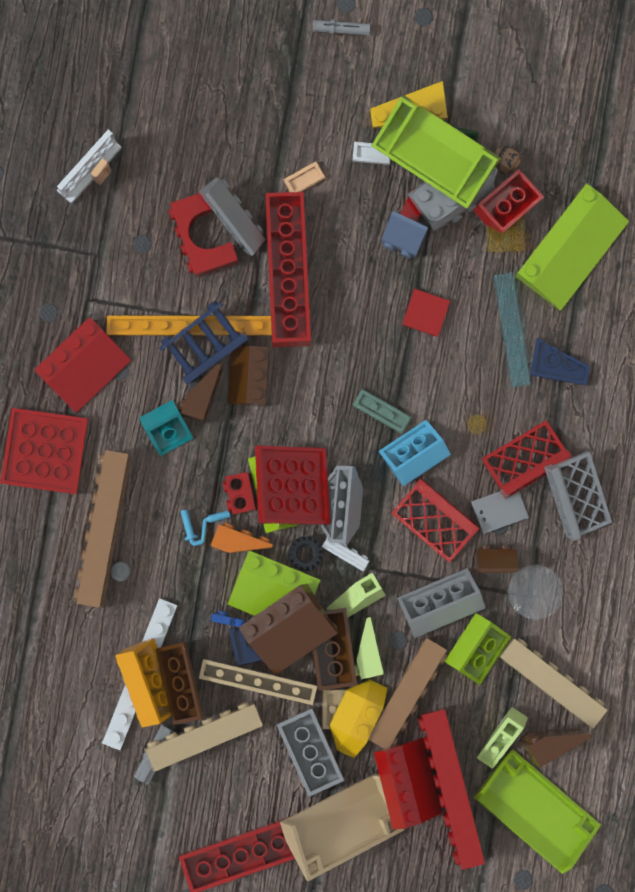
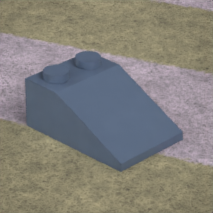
[381,211,428,259]

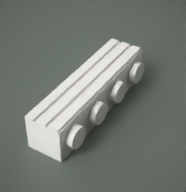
[322,537,369,571]

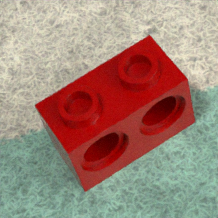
[222,472,256,515]

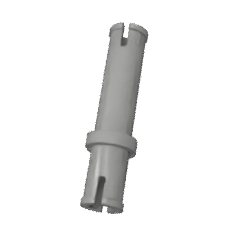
[313,19,370,36]

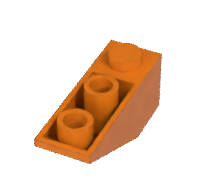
[211,522,273,553]

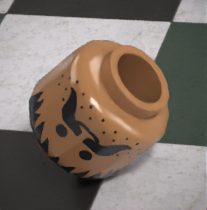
[493,145,521,173]

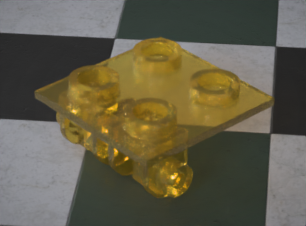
[487,216,525,252]

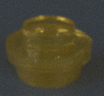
[467,415,486,434]

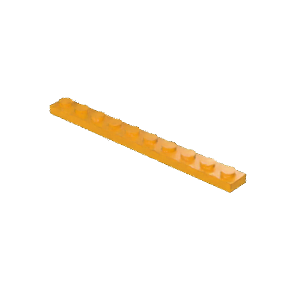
[107,316,272,336]

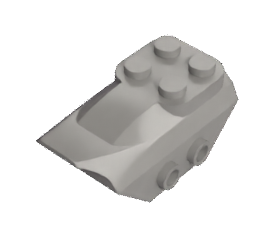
[407,168,498,231]

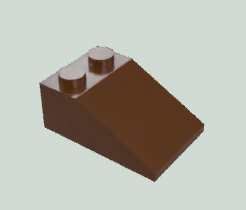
[179,364,223,423]

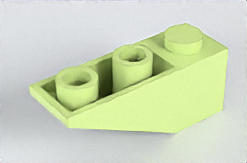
[327,573,386,617]

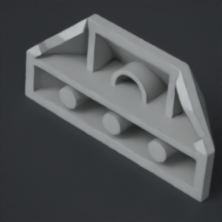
[321,466,363,544]

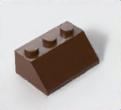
[228,346,269,407]

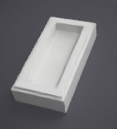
[352,142,391,165]

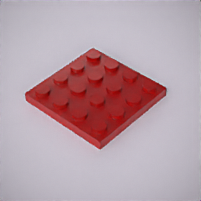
[0,408,89,495]
[255,445,330,525]

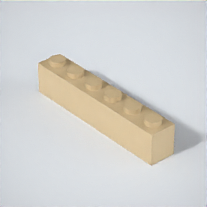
[499,638,607,729]
[199,659,317,705]
[144,702,263,772]

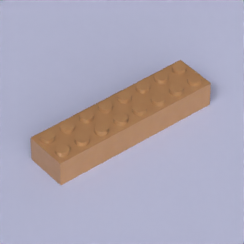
[74,450,132,608]

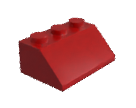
[473,169,544,234]

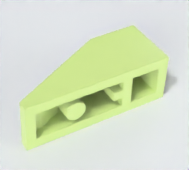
[354,617,384,679]
[477,707,528,769]

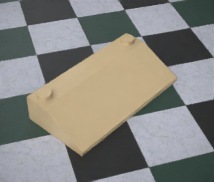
[280,773,404,881]

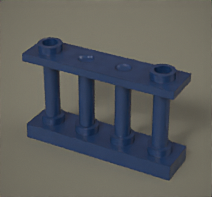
[159,300,249,384]

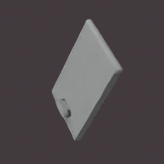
[471,491,529,534]

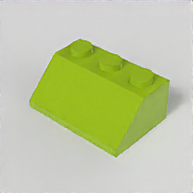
[444,613,511,685]

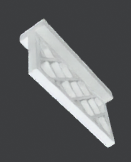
[57,130,122,204]

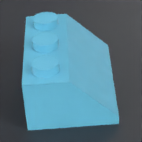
[379,420,451,486]

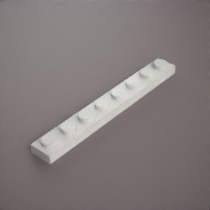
[102,598,178,750]

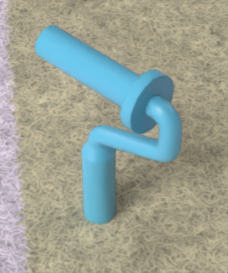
[180,509,231,546]

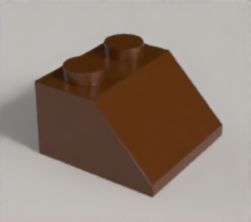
[476,546,519,573]

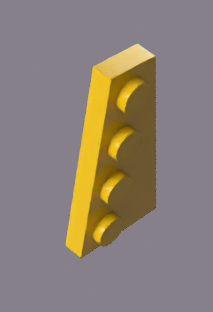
[370,81,448,129]

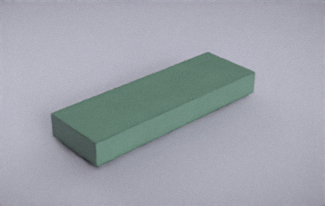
[352,389,412,434]

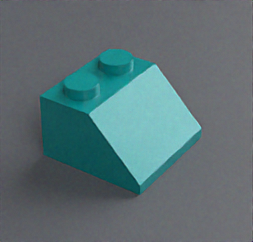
[139,400,194,456]

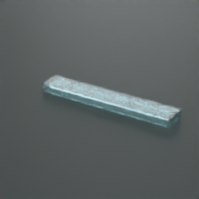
[493,272,531,388]

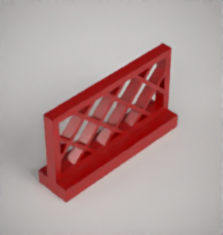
[481,420,572,500]
[391,478,480,563]

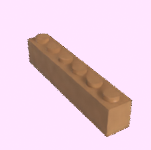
[368,638,448,749]

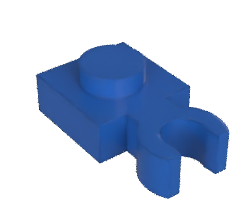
[211,610,245,627]

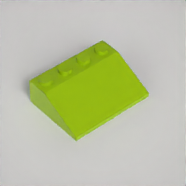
[228,551,320,616]

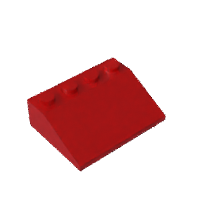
[34,317,131,413]
[374,738,442,829]

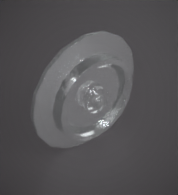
[508,564,563,620]

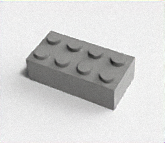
[276,708,344,797]

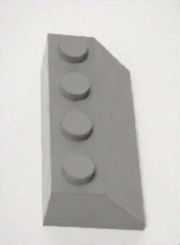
[198,177,265,256]
[397,568,486,638]

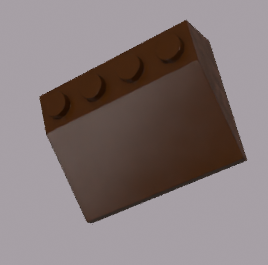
[238,584,338,675]
[519,729,592,768]

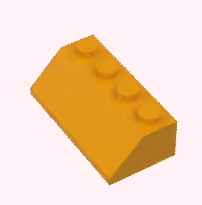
[115,638,171,727]

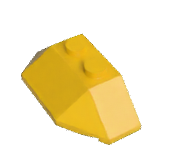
[329,680,388,758]

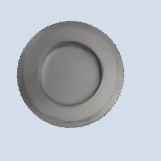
[111,562,131,581]

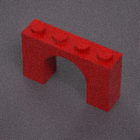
[168,193,238,278]

